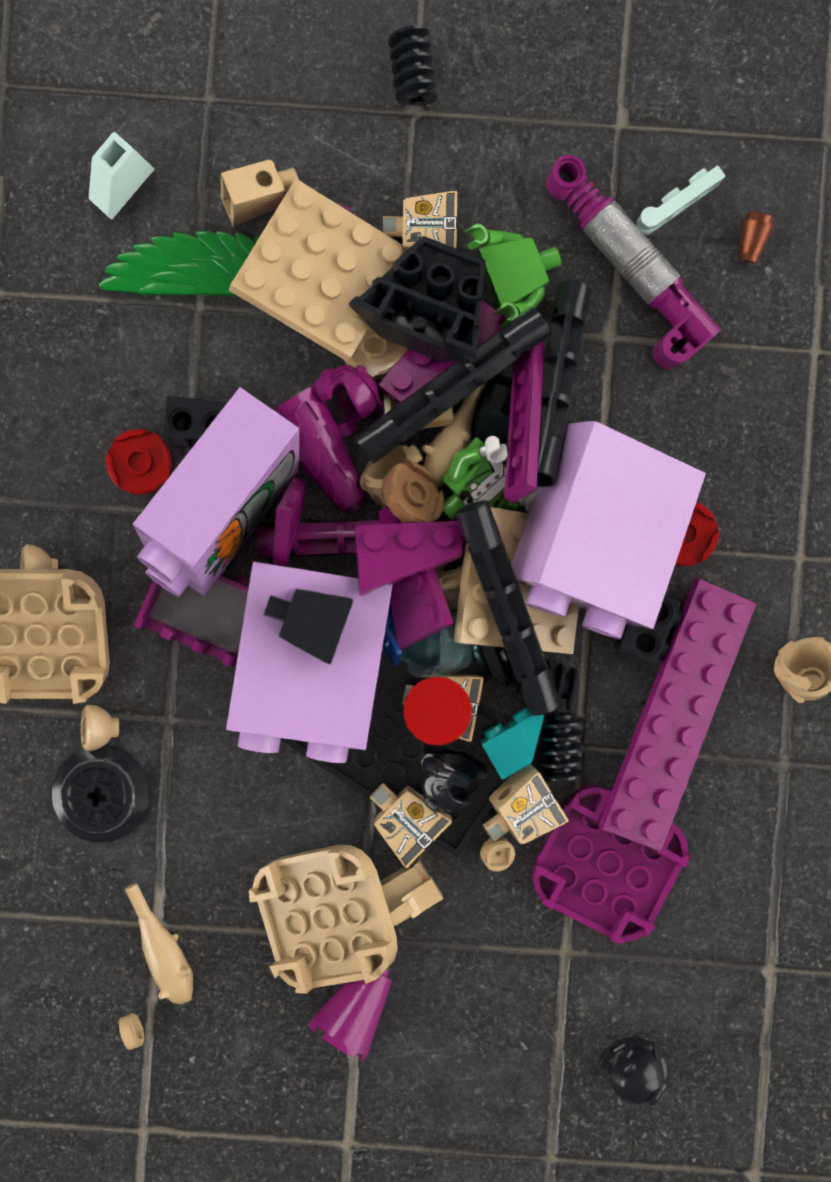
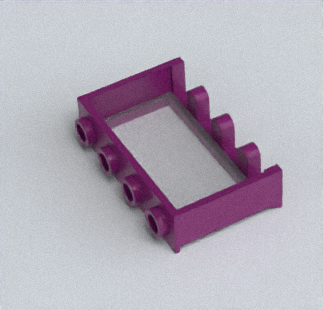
[134,569,250,667]

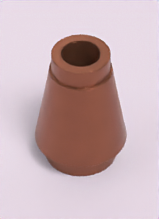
[738,211,775,264]

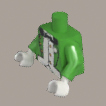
[442,436,537,521]

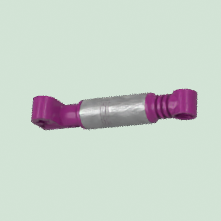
[546,155,721,370]

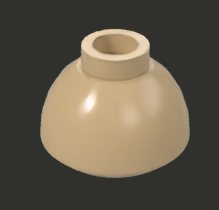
[20,544,58,569]
[81,705,119,751]

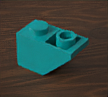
[480,707,544,780]

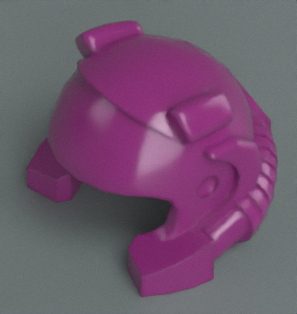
[315,365,384,437]

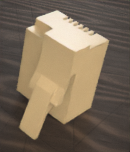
[380,858,443,926]

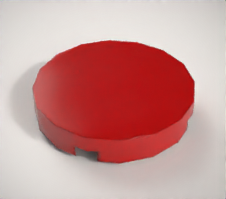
[106,429,174,495]
[675,503,719,566]
[403,676,472,745]

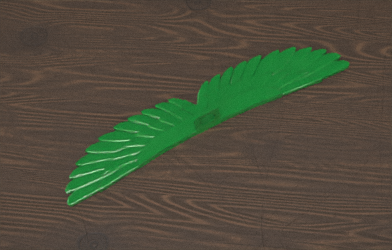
[99,231,259,297]

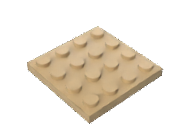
[229,178,407,362]
[453,507,579,654]

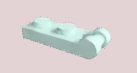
[635,165,725,236]

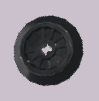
[52,745,149,843]

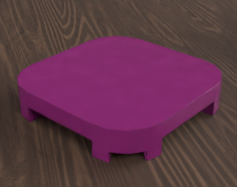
[531,784,690,944]

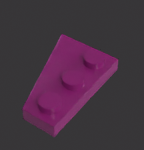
[268,478,306,567]
[354,521,463,597]

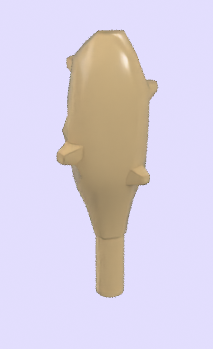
[422,381,488,490]
[125,883,193,1005]

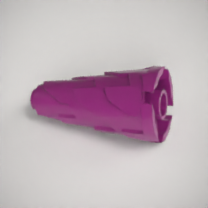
[275,384,367,514]

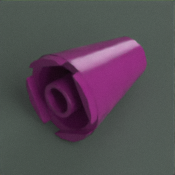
[308,969,392,1062]

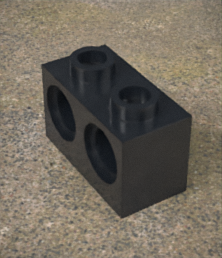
[163,395,228,447]
[614,596,682,664]

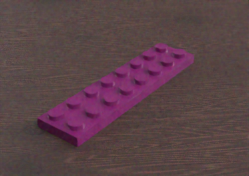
[598,579,756,851]

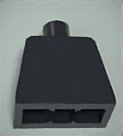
[263,588,354,665]

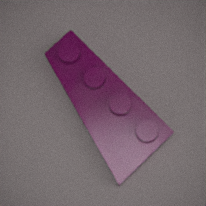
[378,300,506,404]
[379,506,454,649]

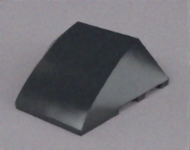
[349,236,485,363]

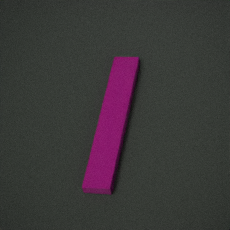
[504,340,545,503]

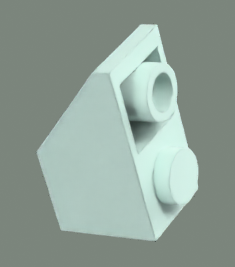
[89,132,154,220]

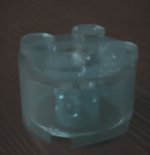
[395,609,472,677]

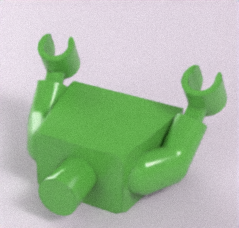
[464,224,562,328]

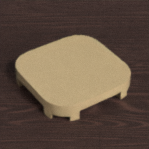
[0,569,110,704]
[249,845,398,994]

